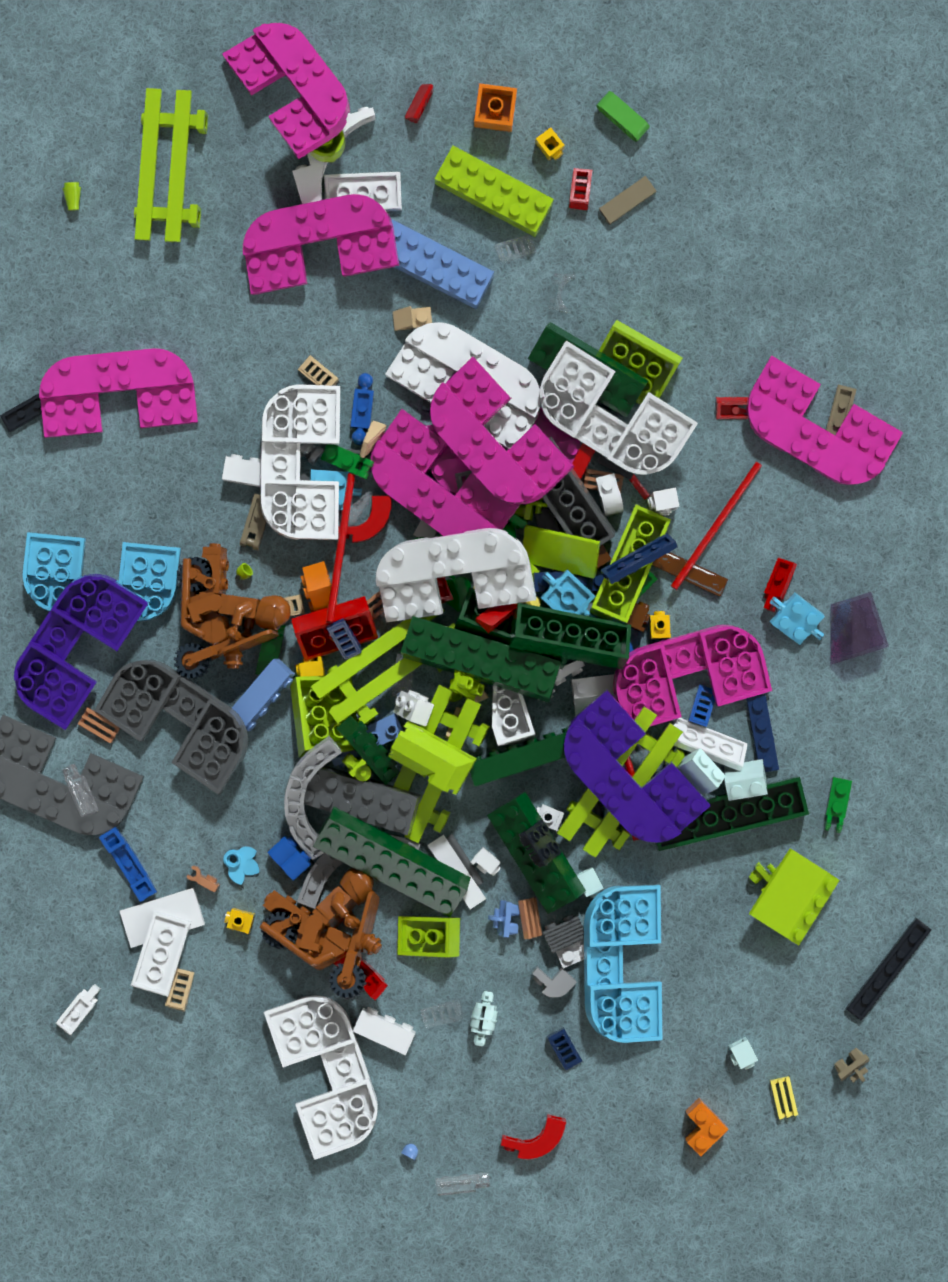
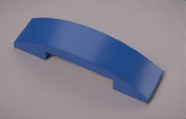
[99,827,157,902]

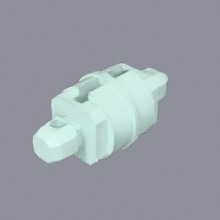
[470,991,498,1046]

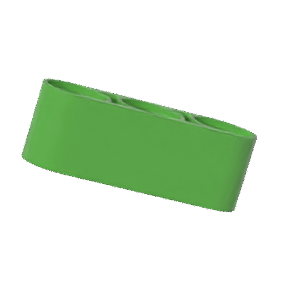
[596,91,650,142]

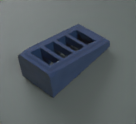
[326,618,362,660]
[547,1027,582,1070]

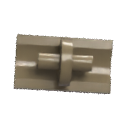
[834,1048,870,1083]

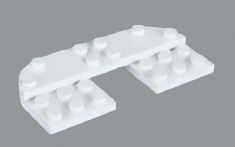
[385,322,541,449]
[540,341,698,474]
[260,385,340,540]
[376,528,537,622]
[264,995,378,1160]

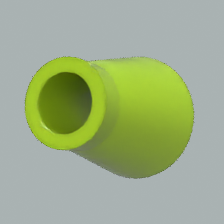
[62,182,81,211]

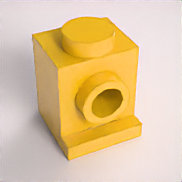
[535,127,565,160]
[649,611,671,639]
[296,656,325,677]
[224,908,255,934]

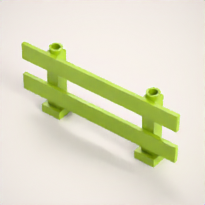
[134,88,208,242]
[310,609,455,725]
[394,685,490,843]
[557,706,685,858]

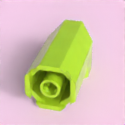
[388,721,477,795]

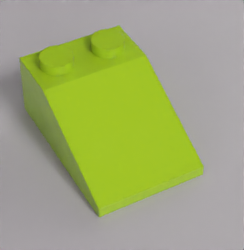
[397,916,460,957]

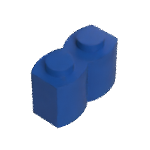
[267,836,311,881]

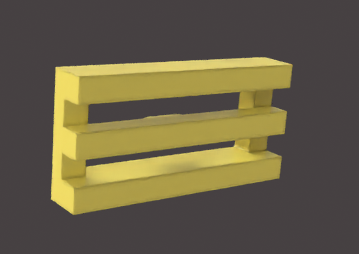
[770,1076,798,1119]

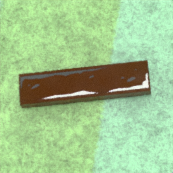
[652,552,728,597]

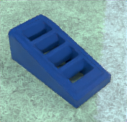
[688,685,715,727]

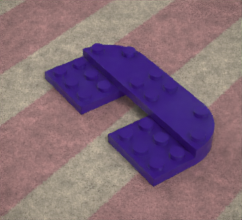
[14,574,149,730]
[564,690,710,842]

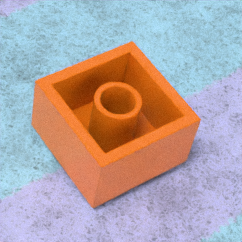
[474,83,517,132]

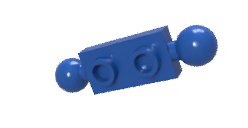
[351,373,374,445]

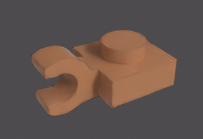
[186,866,220,893]

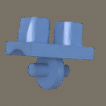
[488,900,520,937]

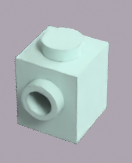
[577,867,604,898]
[728,1037,758,1070]

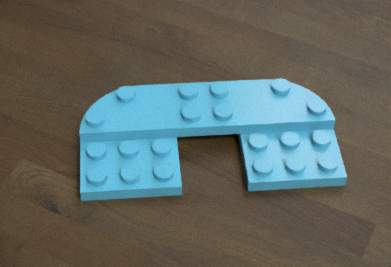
[23,532,181,621]
[584,885,662,1043]

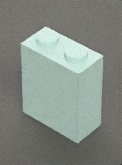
[677,748,726,796]
[724,759,767,801]

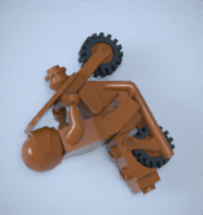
[174,543,291,679]
[260,868,382,999]

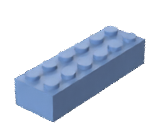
[392,219,494,310]

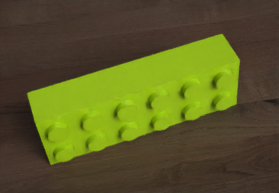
[435,145,554,237]
[589,505,671,624]

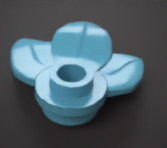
[223,846,260,885]

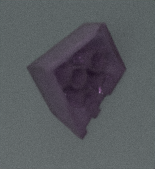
[830,592,889,665]

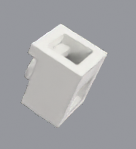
[536,804,564,831]
[470,847,501,876]

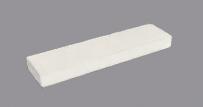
[428,834,486,909]

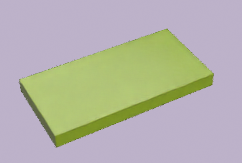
[523,525,600,579]

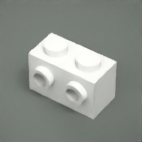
[647,488,680,516]
[393,690,434,726]

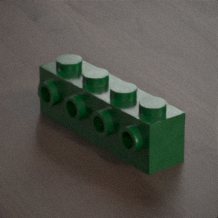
[336,715,400,785]

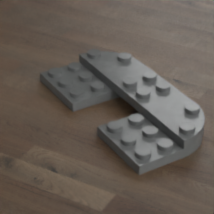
[94,660,248,795]
[0,715,144,835]

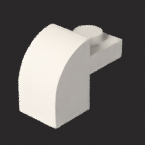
[595,473,624,517]

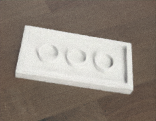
[324,172,402,211]
[673,718,747,771]
[120,887,205,948]
[131,911,191,997]

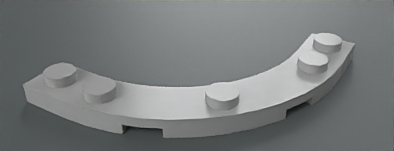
[284,736,341,860]
[297,834,421,909]

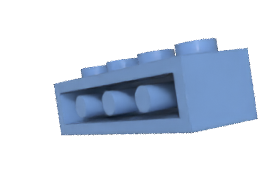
[232,659,296,731]
[332,713,404,768]

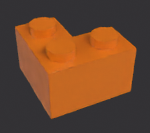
[301,561,338,613]
[685,1098,729,1156]

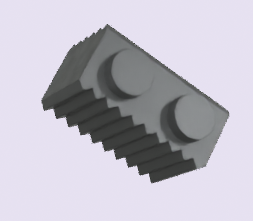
[543,914,584,954]

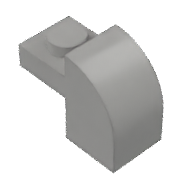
[532,966,577,997]

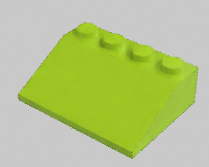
[599,320,683,405]
[290,676,357,758]
[749,848,840,946]

